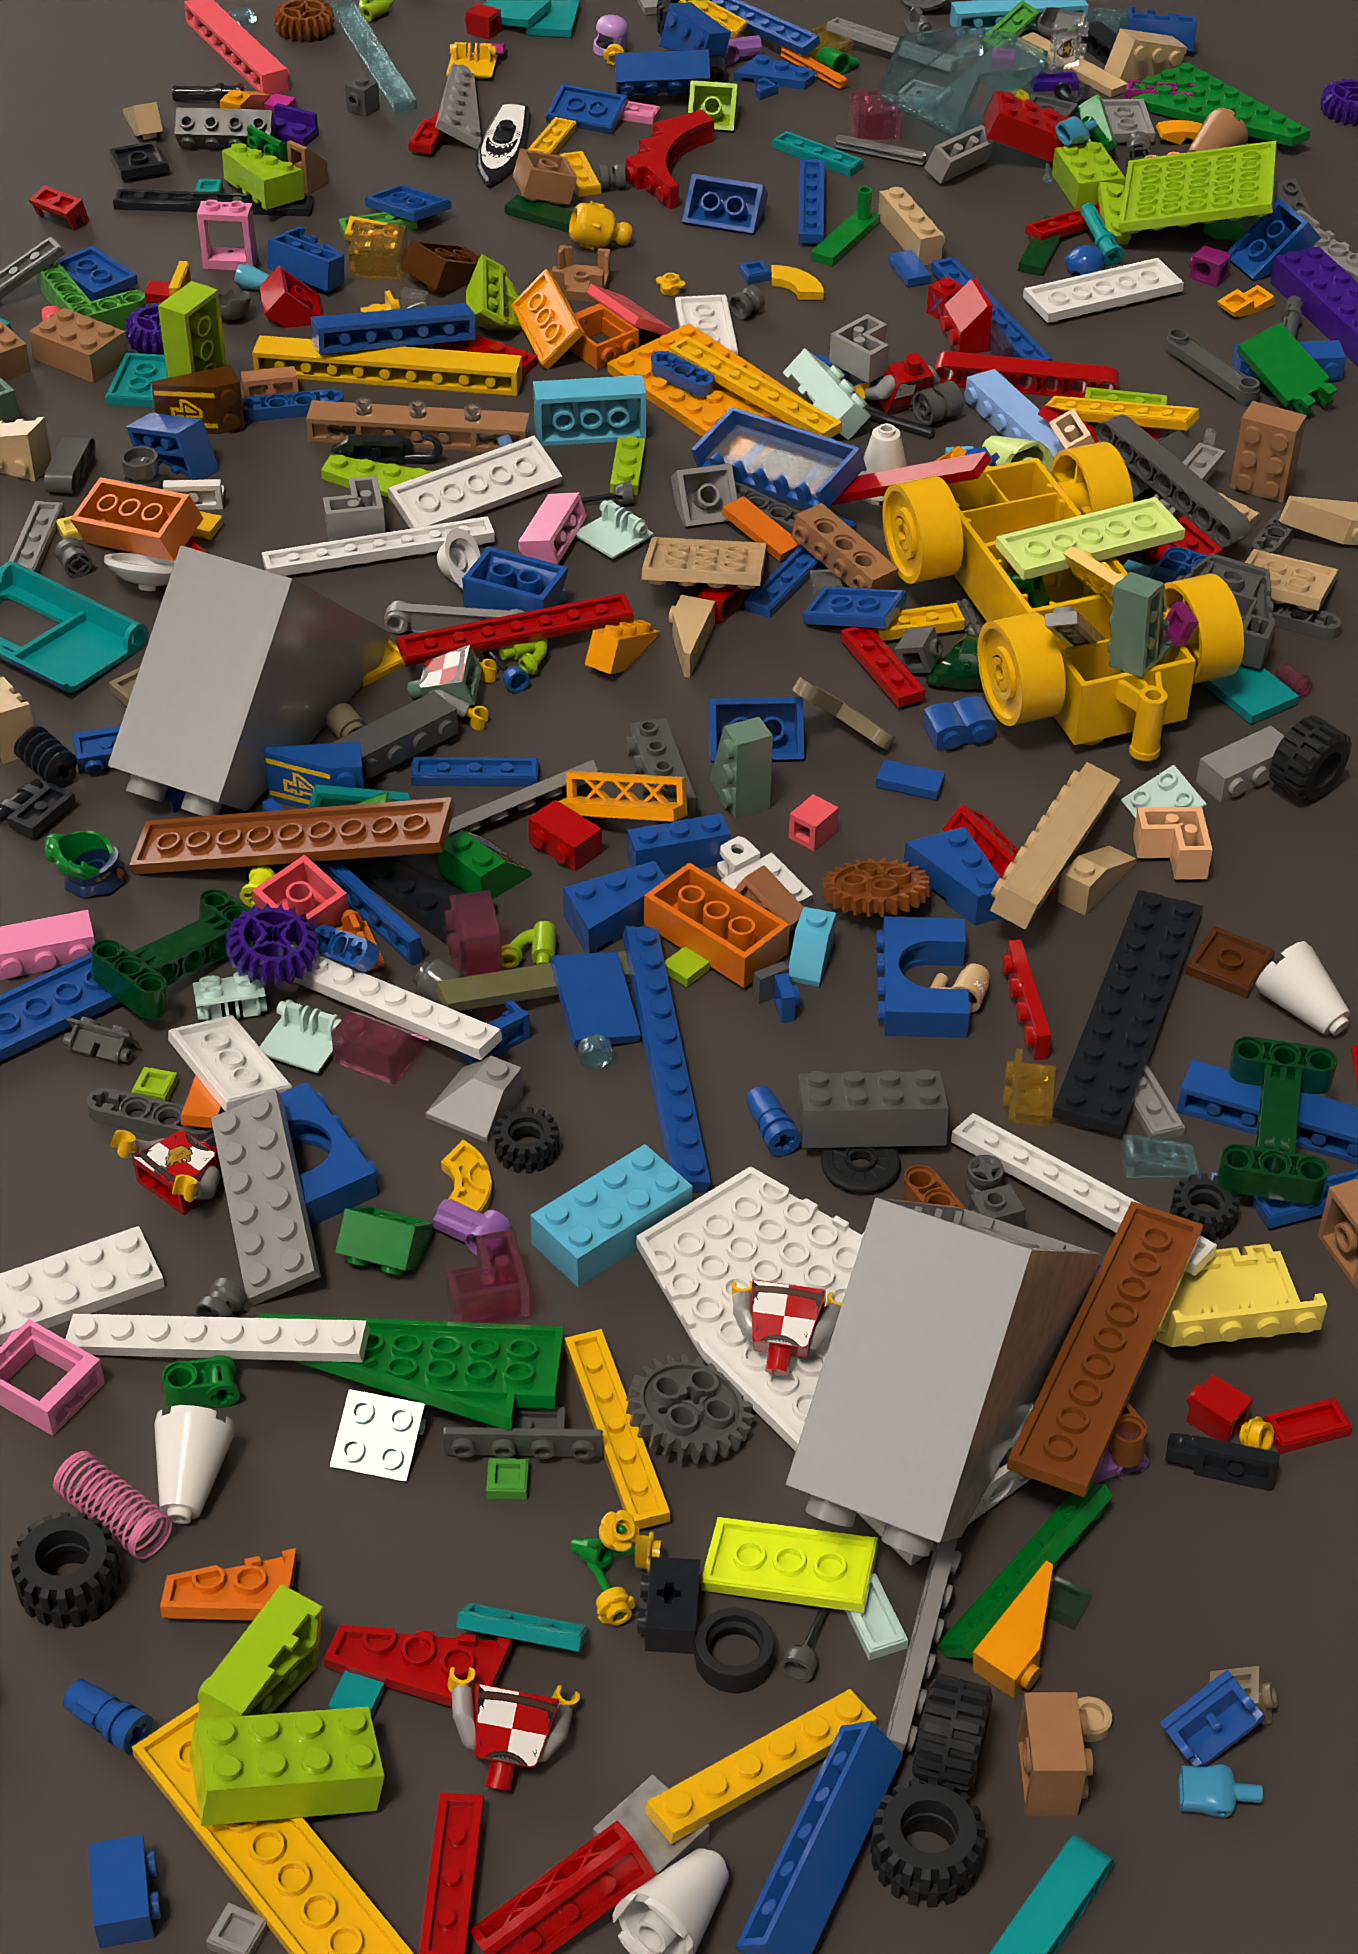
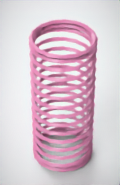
[53,1451,172,1560]

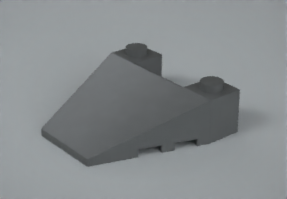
[1175,553,1275,669]

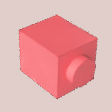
[789,794,839,851]

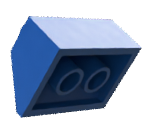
[682,173,769,235]
[462,546,568,612]
[708,697,804,761]

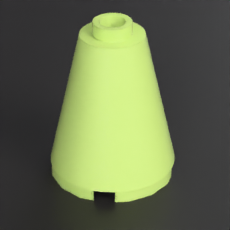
[982,436,1053,473]

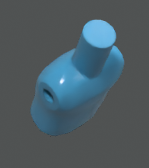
[1055,116,1097,146]
[1178,1764,1263,1817]

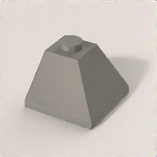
[671,463,737,527]
[425,1056,523,1143]

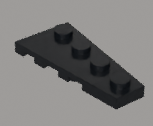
[361,857,498,947]

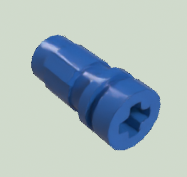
[746,1086,801,1156]
[63,1678,153,1754]

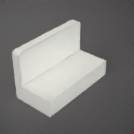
[163,479,225,510]

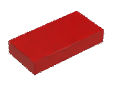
[1263,1397,1353,1454]

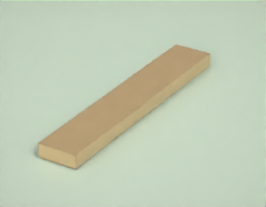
[1016,32,1128,98]

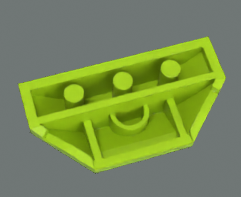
[466,254,521,331]

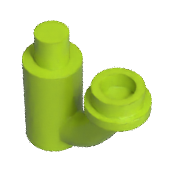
[359,0,394,22]
[499,639,548,675]
[497,921,556,968]

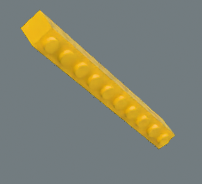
[252,335,522,396]

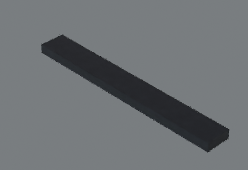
[113,189,313,217]

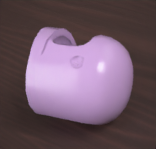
[593,14,628,56]

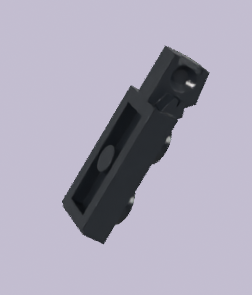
[1165,1433,1280,1491]

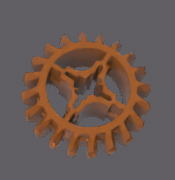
[273,0,335,42]

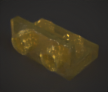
[1002,1048,1056,1127]

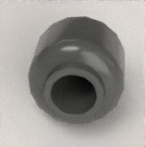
[413,958,465,1005]

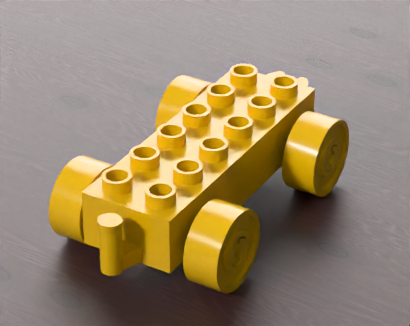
[882,441,1244,761]

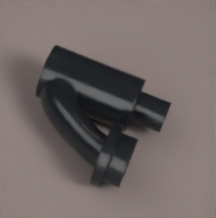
[1054,82,1094,112]

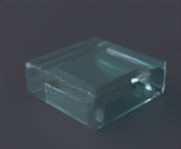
[226,5,257,26]

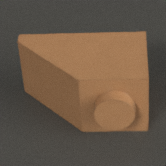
[287,140,329,194]

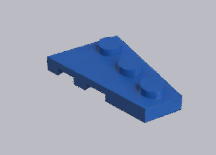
[734,54,817,90]

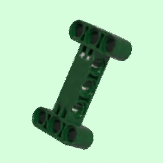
[91,889,255,1019]
[1217,1036,1338,1204]

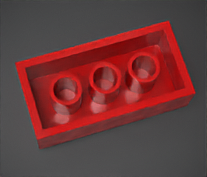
[983,90,1086,163]

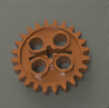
[823,858,930,917]

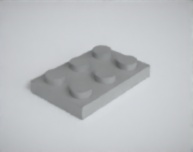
[1102,99,1155,144]

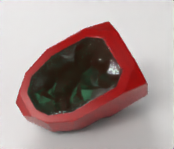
[696,584,744,624]

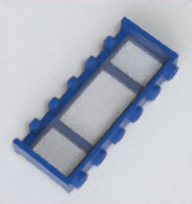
[691,407,867,509]

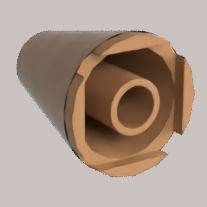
[1187,108,1248,153]

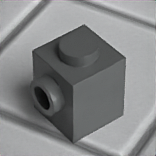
[345,75,380,117]
[895,627,943,673]
[968,1184,1026,1228]

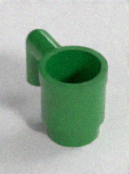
[817,46,860,75]

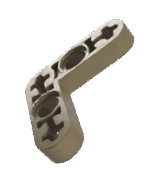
[791,677,896,750]

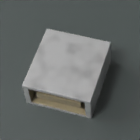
[593,1774,710,1881]

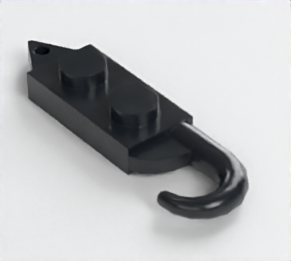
[331,434,443,465]

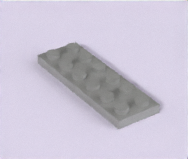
[211,1089,321,1306]

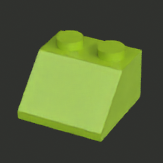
[688,81,739,132]

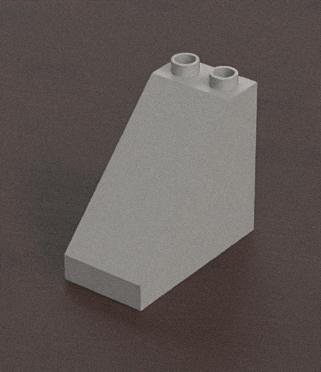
[108,545,391,816]
[785,1197,1102,1556]

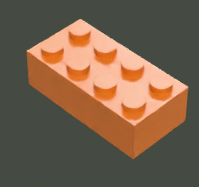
[70,477,204,561]
[644,862,790,988]

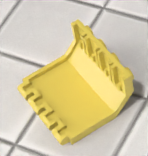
[1155,1243,1327,1347]

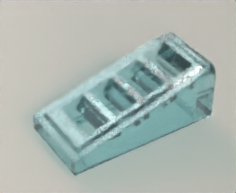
[1087,8,1128,34]
[1121,1134,1199,1178]

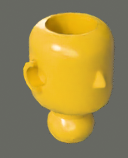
[569,201,632,250]

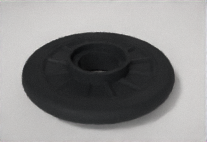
[821,1146,900,1193]

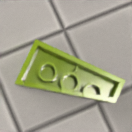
[222,143,305,210]

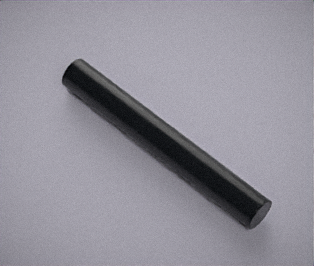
[864,407,935,439]

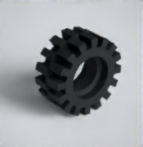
[494,1107,559,1174]
[1170,1173,1240,1242]

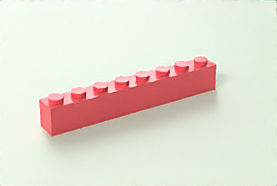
[184,0,290,95]

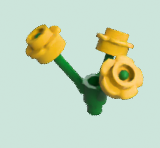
[570,1510,664,1626]

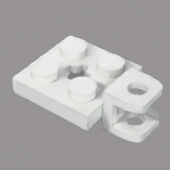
[717,836,813,907]

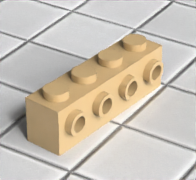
[878,187,945,265]

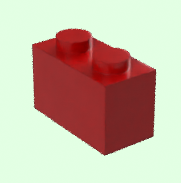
[528,800,602,872]

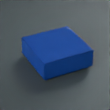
[739,260,772,285]

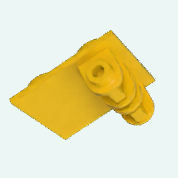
[446,42,498,79]

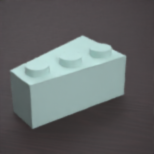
[783,348,871,440]

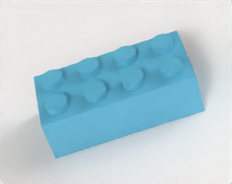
[533,375,646,446]
[530,1144,693,1288]

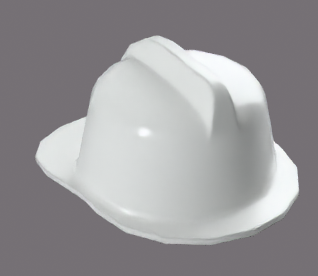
[437,528,480,589]

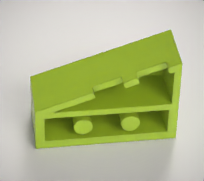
[198,1584,323,1719]

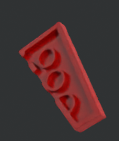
[323,1624,513,1707]

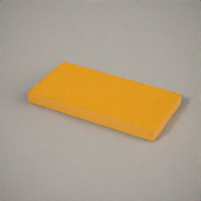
[511,269,585,369]

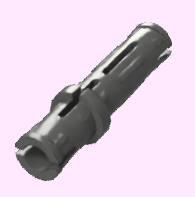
[1281,296,1303,339]

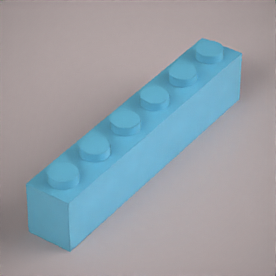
[950,0,1089,35]

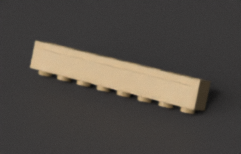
[990,762,1120,930]

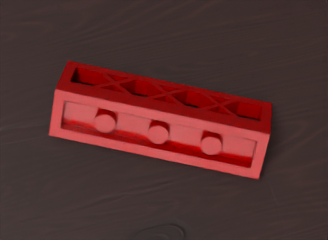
[942,804,1057,897]
[469,1820,656,1954]

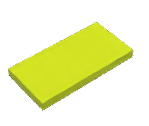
[700,1517,878,1613]

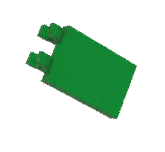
[1237,322,1337,417]

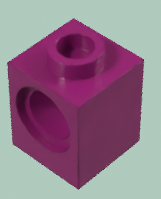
[1189,245,1232,288]

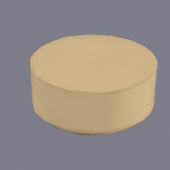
[1078,1696,1112,1742]

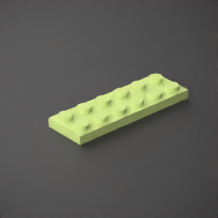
[995,497,1185,580]

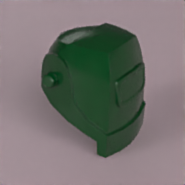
[926,634,983,690]

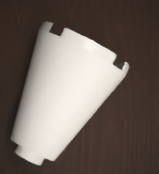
[858,424,907,505]
[1256,941,1350,1036]
[154,1405,235,1524]
[612,1848,729,1954]

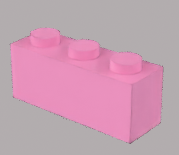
[518,492,587,565]
[0,910,95,980]

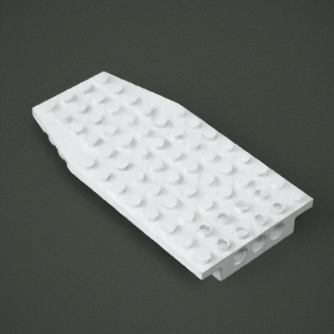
[636,1166,1041,1566]

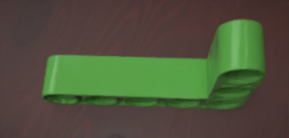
[36,260,146,330]

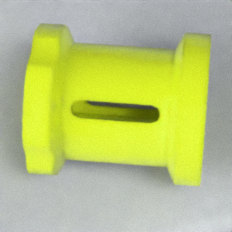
[240,865,275,908]

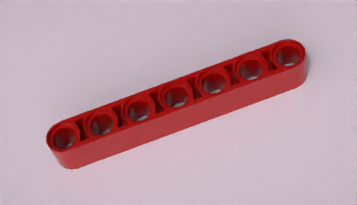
[935,351,1120,398]

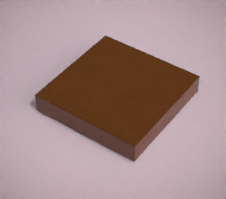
[1185,926,1275,999]

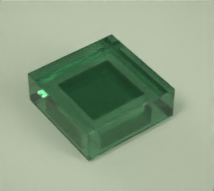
[1047,1575,1092,1630]

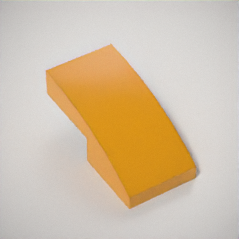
[1156,120,1203,145]
[1217,285,1275,317]

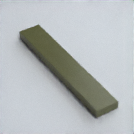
[435,951,631,1011]

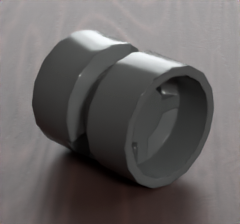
[912,380,964,426]
[121,446,163,489]

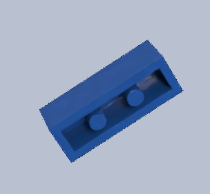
[628,813,731,875]

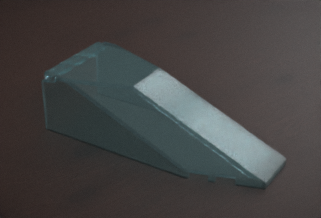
[879,26,1048,138]

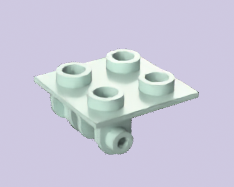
[575,500,654,559]
[1121,765,1207,819]
[193,972,267,1021]
[259,999,351,1074]
[330,1389,426,1482]

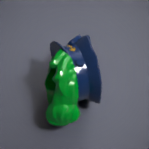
[44,831,126,898]

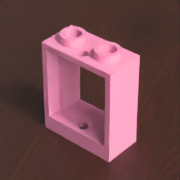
[197,200,258,270]
[0,1319,105,1436]

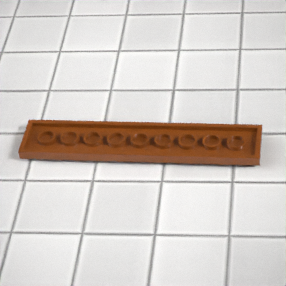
[129,797,455,875]
[1007,1201,1204,1497]

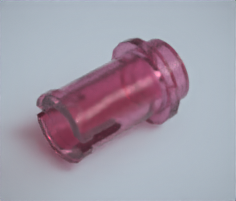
[1275,663,1313,697]

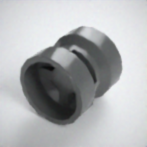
[1127,131,1151,160]
[599,163,626,189]
[728,286,765,320]
[55,537,93,578]
[195,1277,247,1317]

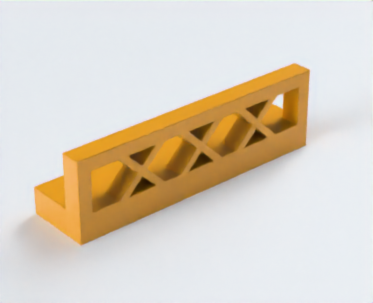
[558,771,687,822]

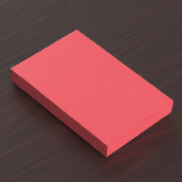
[587,284,672,336]

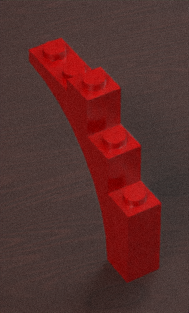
[625,110,714,209]

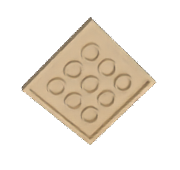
[642,537,767,589]

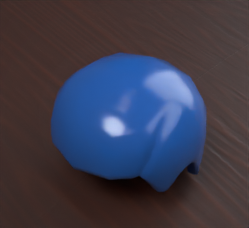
[1065,245,1105,275]

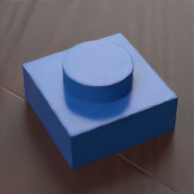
[773,973,800,1023]

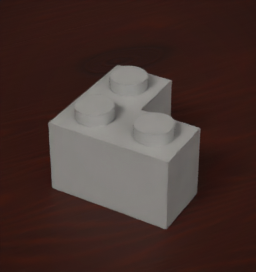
[829,314,889,383]
[323,476,385,542]

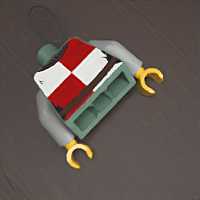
[407,645,497,731]

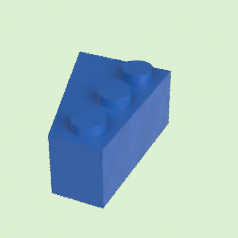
[659,2,731,55]
[1126,6,1197,53]
[267,226,345,292]
[126,413,219,480]
[904,827,1003,925]
[563,861,666,953]

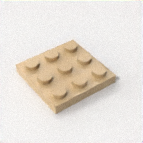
[1245,549,1339,611]

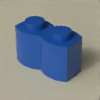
[923,696,996,750]

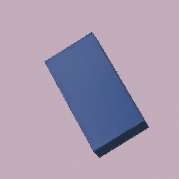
[888,250,931,287]
[876,759,945,800]

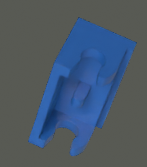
[456,1000,530,1064]
[1159,1669,1266,1767]

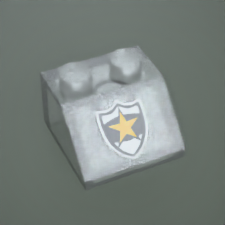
[1047,10,1089,74]

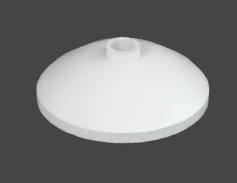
[104,553,175,591]

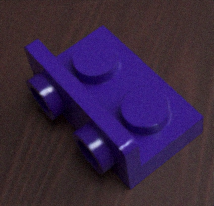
[274,103,319,147]

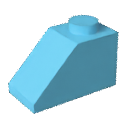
[788,907,836,987]

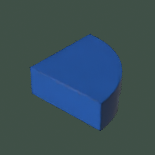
[755,77,779,100]

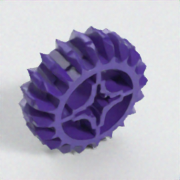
[1320,79,1358,125]
[125,303,164,355]
[226,902,319,988]

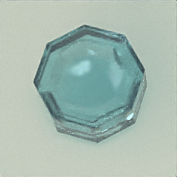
[578,1035,612,1069]

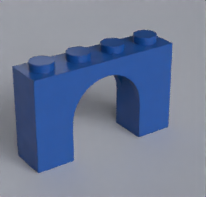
[876,916,970,1038]
[280,1082,379,1227]

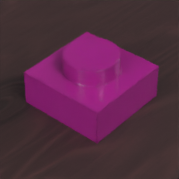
[1165,602,1199,647]

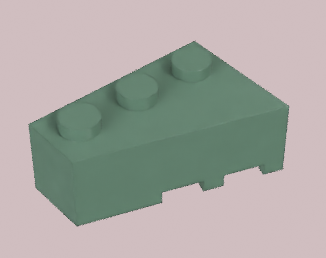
[1107,572,1173,678]
[709,717,773,819]

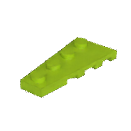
[321,454,434,503]

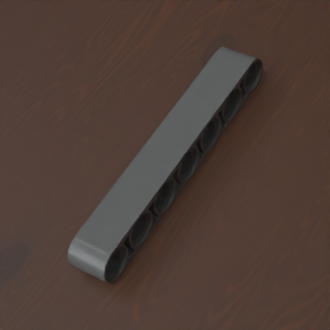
[1096,414,1251,547]

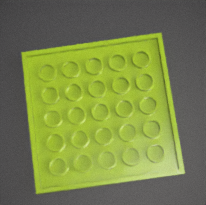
[1118,141,1277,234]

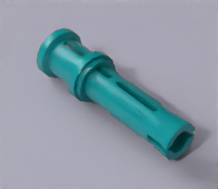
[1080,202,1125,266]

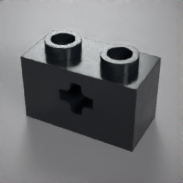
[637,1557,700,1654]

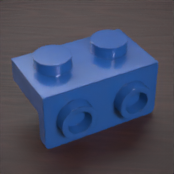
[72,726,120,773]

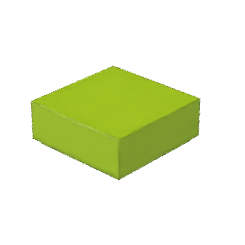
[665,946,710,987]
[131,1067,179,1102]

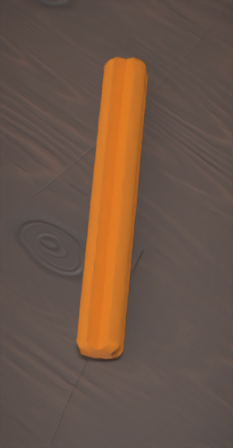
[781,47,848,90]

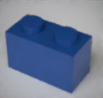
[88,1834,161,1948]

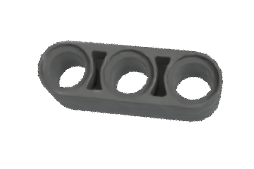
[44,436,96,494]

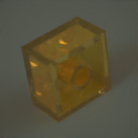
[349,222,407,279]

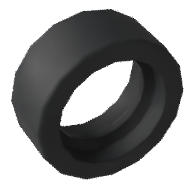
[694,1607,775,1693]

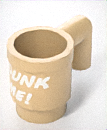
[930,964,990,1013]

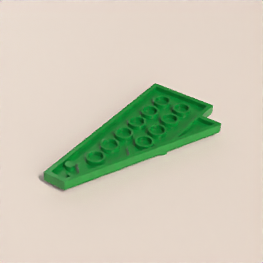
[1131,63,1311,146]
[258,1313,564,1430]

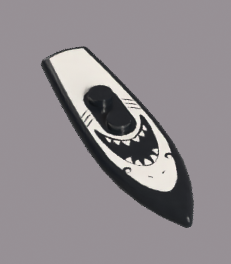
[476,104,530,187]

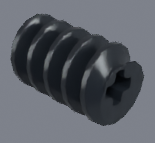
[14,726,77,788]

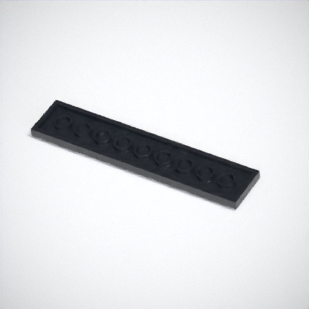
[1052,890,1203,1136]

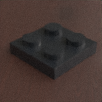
[109,140,169,181]

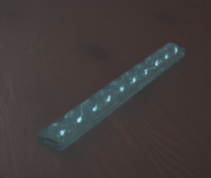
[331,0,417,113]

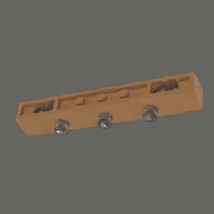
[306,397,530,452]

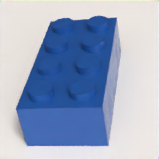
[615,50,710,98]

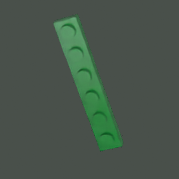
[937,1483,1113,1659]

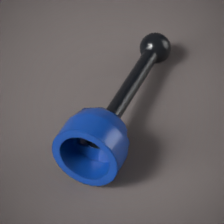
[482,649,530,693]

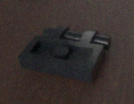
[0,779,76,839]

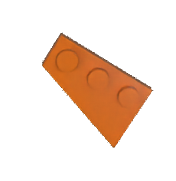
[160,1548,297,1620]

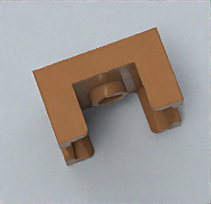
[551,245,611,303]

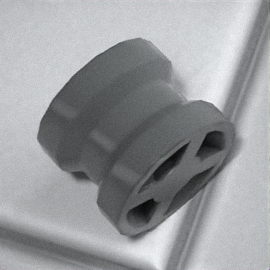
[965,1155,1004,1195]

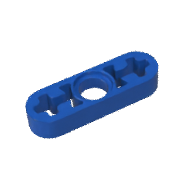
[651,351,714,397]
[315,924,379,972]

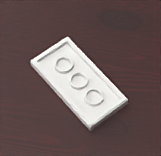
[675,295,738,355]
[168,1015,292,1111]

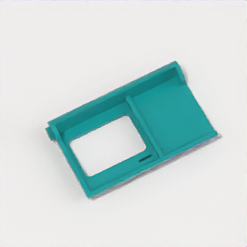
[0,561,148,693]

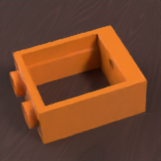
[569,303,639,370]

